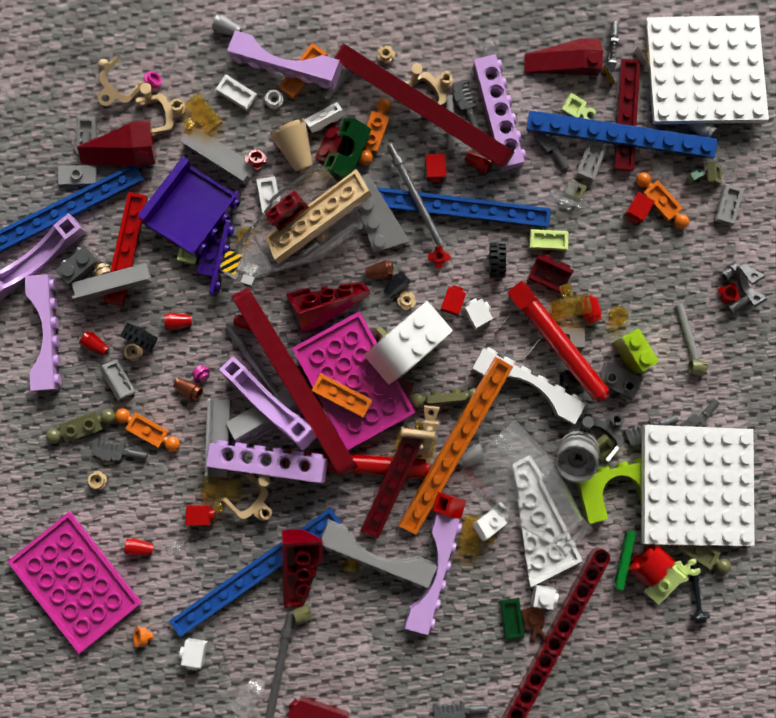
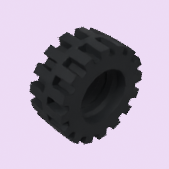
[489,243,506,278]
[120,322,158,351]

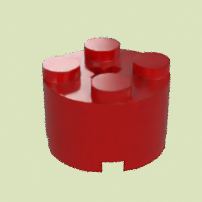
[628,544,675,588]

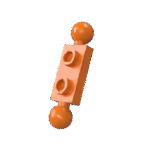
[358,98,391,166]
[636,172,690,229]
[115,408,180,452]

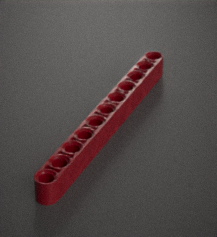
[334,43,515,169]
[231,287,357,477]
[501,547,610,718]

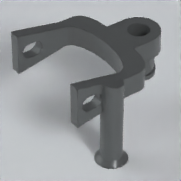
[720,261,767,315]
[580,413,624,465]

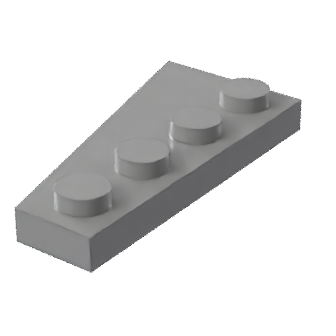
[358,174,410,252]

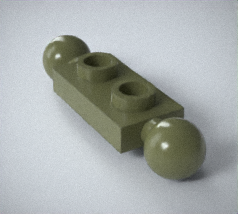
[410,388,476,409]
[46,409,116,444]
[676,545,731,574]

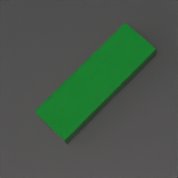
[614,530,636,590]

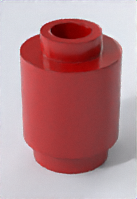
[579,294,602,324]

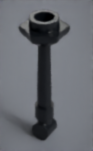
[690,566,710,624]

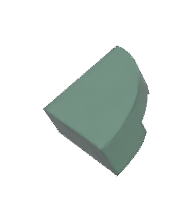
[686,169,706,185]

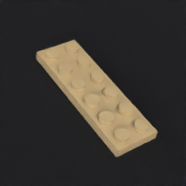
[265,169,372,264]

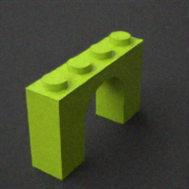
[576,457,642,524]

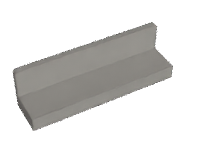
[180,128,256,185]
[71,263,152,302]
[226,388,301,445]
[205,399,231,477]

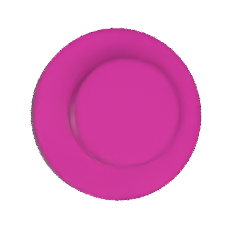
[143,71,162,90]
[192,365,210,383]

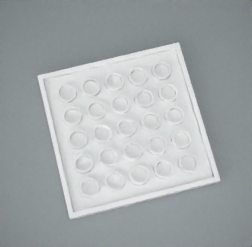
[646,16,769,124]
[642,425,755,546]

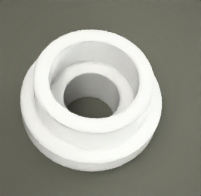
[265,90,284,109]

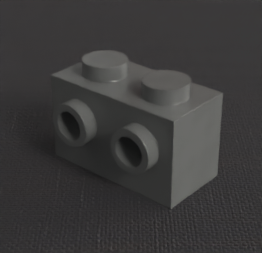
[56,245,102,287]
[599,362,643,402]

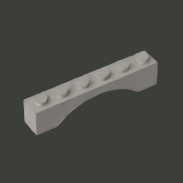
[320,519,437,589]

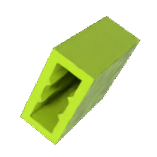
[613,328,659,374]

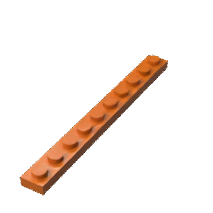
[398,356,513,535]

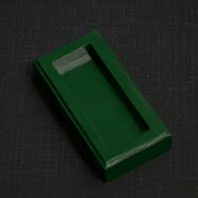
[499,597,525,640]

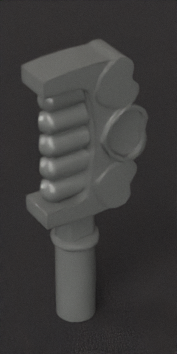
[606,20,619,72]
[453,79,479,129]
[534,132,569,171]
[680,399,720,427]
[624,415,679,446]
[92,438,148,461]
[434,701,489,718]

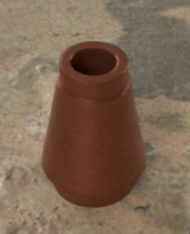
[365,260,394,279]
[173,378,203,401]

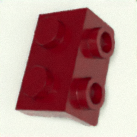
[315,125,346,163]
[265,190,309,231]
[527,254,574,294]

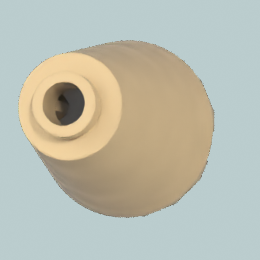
[269,118,313,174]

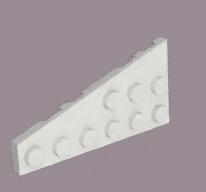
[512,456,583,587]

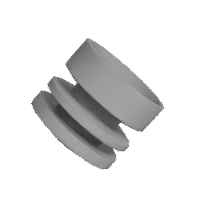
[556,431,600,483]

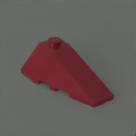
[524,38,603,76]
[77,120,157,166]
[286,281,371,332]
[281,529,323,608]

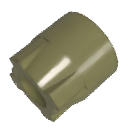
[688,359,708,375]
[293,604,313,625]

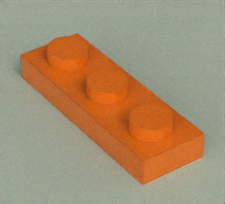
[278,43,328,99]
[311,373,373,418]

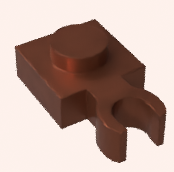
[521,606,546,642]

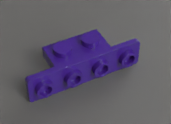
[197,220,234,297]

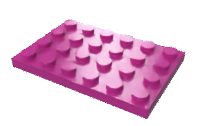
[292,311,416,450]
[7,512,142,654]

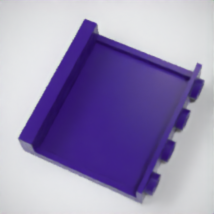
[137,156,241,258]

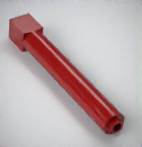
[507,280,609,402]
[285,450,430,479]

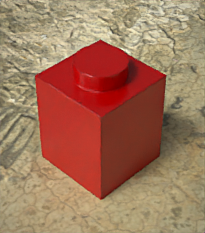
[425,154,446,184]
[624,192,655,224]
[440,285,466,316]
[432,492,467,519]
[186,505,216,525]

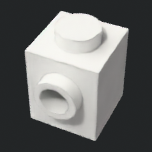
[464,298,493,330]
[531,584,558,610]
[179,638,208,670]

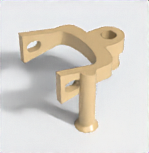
[97,56,144,106]
[406,63,453,106]
[136,83,186,137]
[401,405,439,458]
[221,472,272,521]

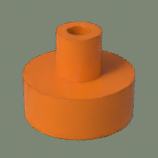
[133,627,153,647]

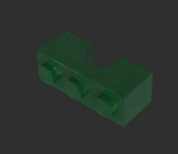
[322,118,372,180]

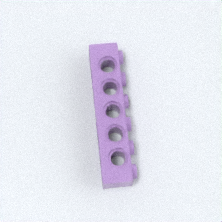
[473,54,526,172]
[206,440,328,483]

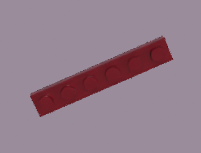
[614,58,641,172]
[360,427,424,539]

